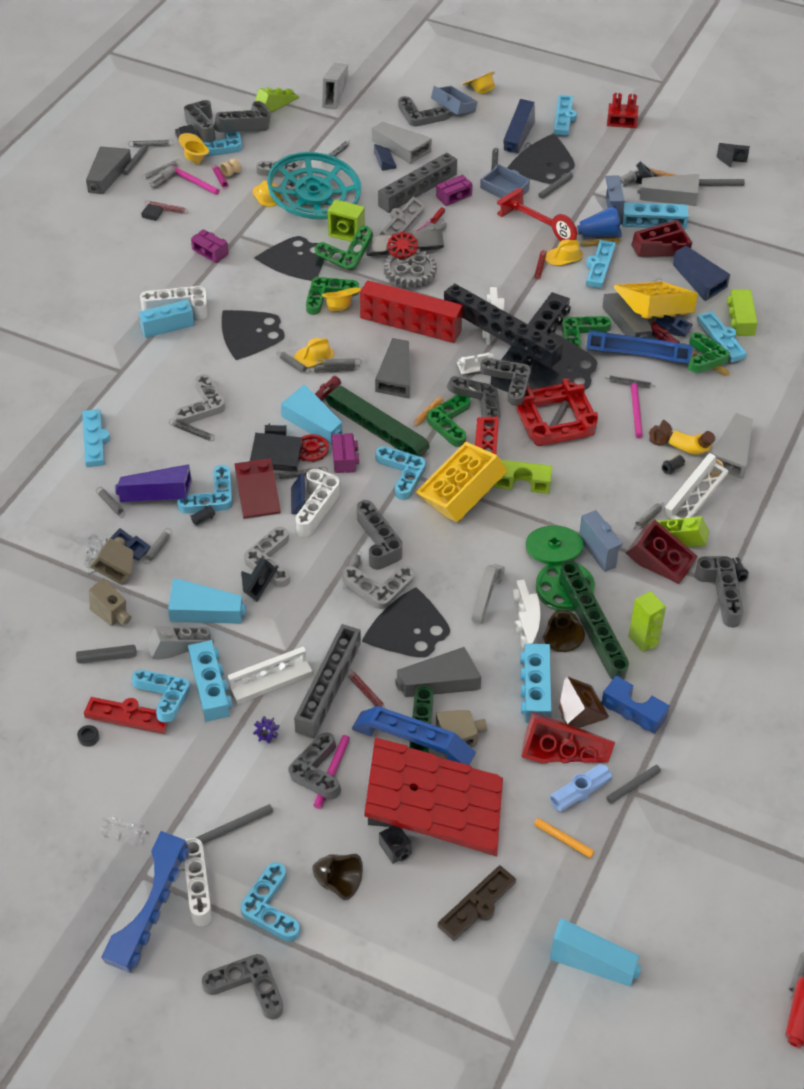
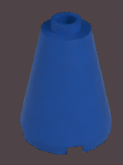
[577,205,622,238]

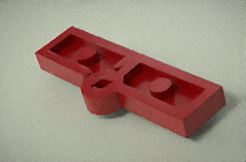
[84,697,169,734]

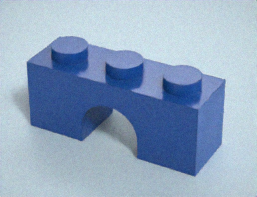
[601,676,670,734]

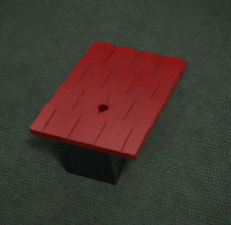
[364,737,503,857]

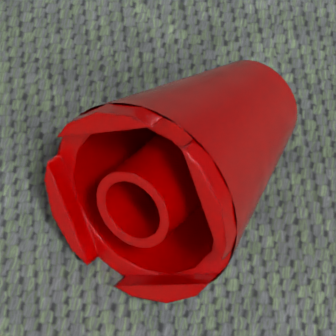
[785,977,804,1049]

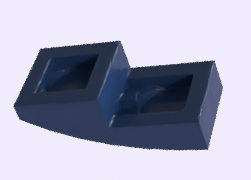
[655,315,693,336]
[108,528,151,561]

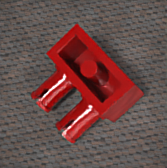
[607,93,639,128]

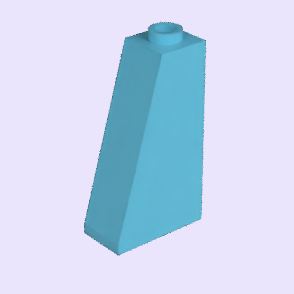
[281,384,343,445]
[168,579,246,624]
[550,918,642,987]

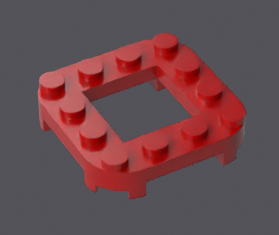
[516,378,598,446]

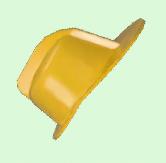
[462,71,495,94]
[178,133,209,165]
[252,180,282,207]
[545,239,583,266]
[322,288,361,312]
[294,338,334,367]

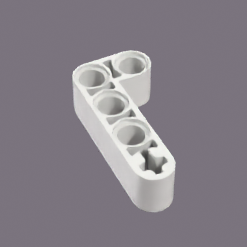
[140,286,208,320]
[295,469,340,537]
[179,838,212,926]

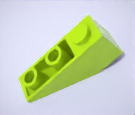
[255,87,299,112]
[649,516,710,547]

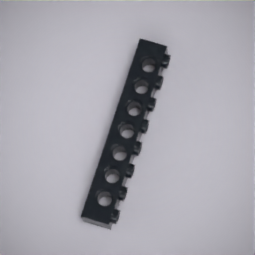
[444,283,563,368]
[490,292,571,392]

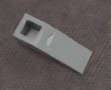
[146,626,214,658]

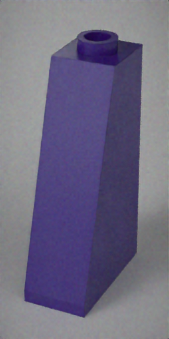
[115,464,192,502]

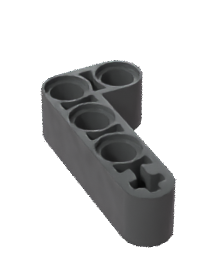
[184,100,216,142]
[214,101,271,133]
[357,500,403,570]
[695,556,743,628]

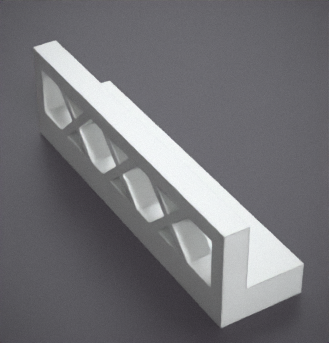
[665,453,729,519]
[228,647,313,705]

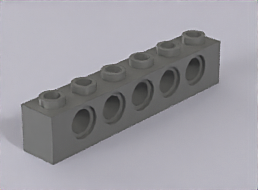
[378,152,457,213]
[294,624,361,738]

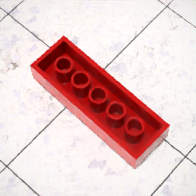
[360,280,463,343]

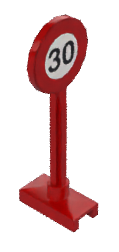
[497,188,578,241]

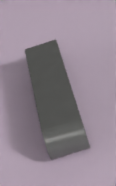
[366,229,444,256]

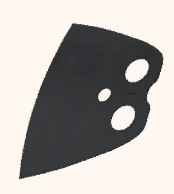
[507,133,575,183]
[254,236,326,281]
[222,310,285,360]
[529,332,598,390]
[362,587,450,657]

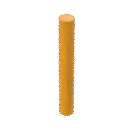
[534,818,595,859]

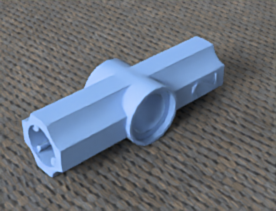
[550,764,612,812]

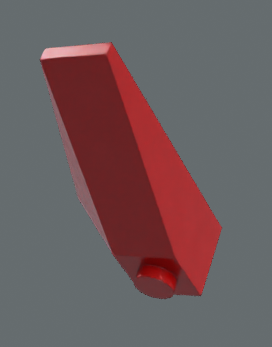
[521,712,615,763]

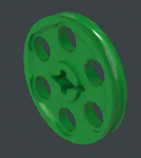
[536,563,595,612]

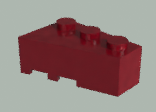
[631,220,693,257]

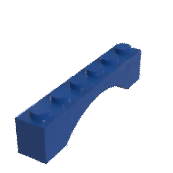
[586,330,693,363]
[101,831,189,973]

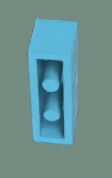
[138,300,194,338]

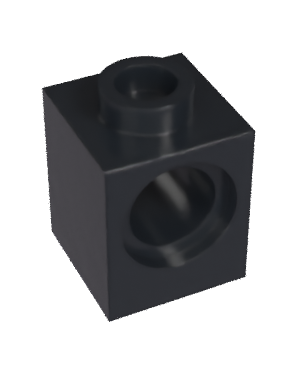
[379,825,412,864]

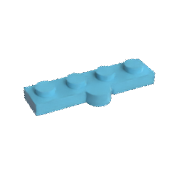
[554,95,577,136]
[586,240,616,288]
[697,311,747,363]
[82,409,110,467]

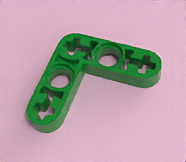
[315,225,373,271]
[306,277,359,315]
[562,316,611,348]
[688,332,730,373]
[427,395,471,447]

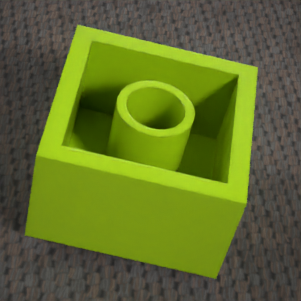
[327,199,365,242]

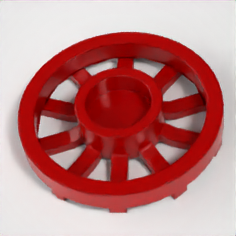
[387,231,418,259]
[300,434,329,462]

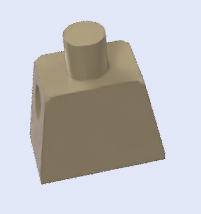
[90,537,133,585]
[89,578,132,625]
[436,710,487,756]

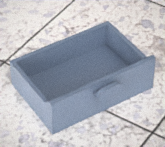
[431,85,478,115]
[480,164,530,198]
[605,175,625,224]
[579,510,623,572]

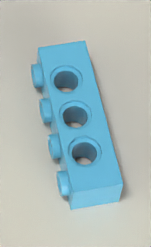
[622,202,688,229]
[188,640,232,722]
[520,644,551,723]

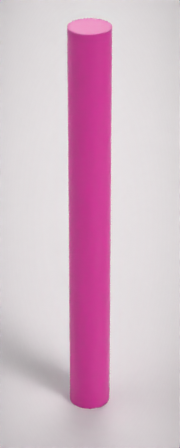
[172,165,220,195]
[631,383,643,438]
[313,735,350,809]

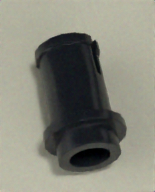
[265,423,287,436]
[662,455,685,474]
[190,505,216,526]
[732,557,749,582]

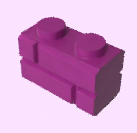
[436,175,473,206]
[191,229,229,263]
[332,433,359,473]

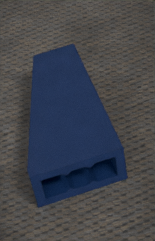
[503,99,535,153]
[673,246,730,301]

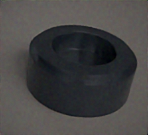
[77,725,99,747]

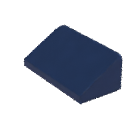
[374,144,396,171]
[291,474,306,515]

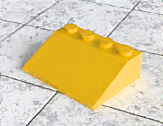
[614,281,698,319]
[415,442,508,523]

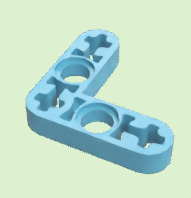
[203,132,242,157]
[376,446,426,500]
[177,465,232,513]
[132,670,190,722]
[241,862,300,942]

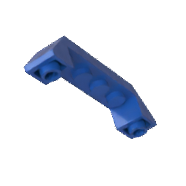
[352,706,476,765]

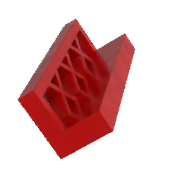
[475,417,499,455]

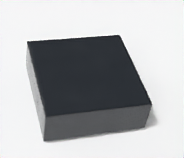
[141,204,163,221]

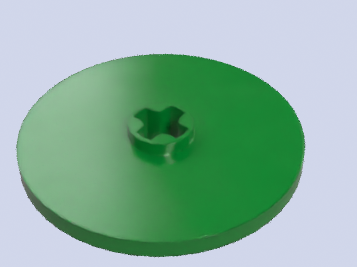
[526,525,583,564]

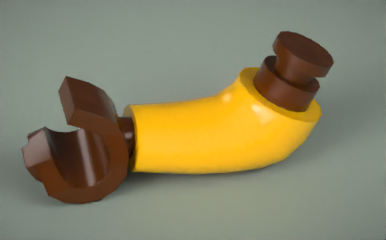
[649,419,716,455]

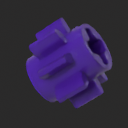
[253,716,280,744]

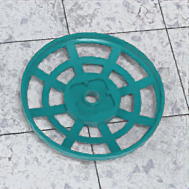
[267,152,361,220]

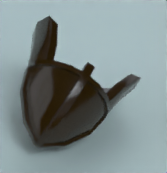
[543,609,585,652]
[312,854,363,900]

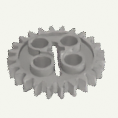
[384,248,437,289]

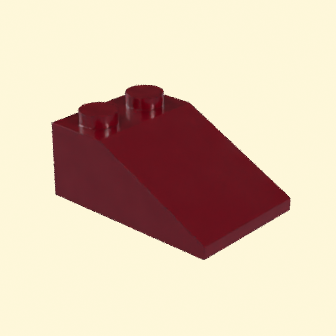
[234,458,281,519]
[626,519,698,584]

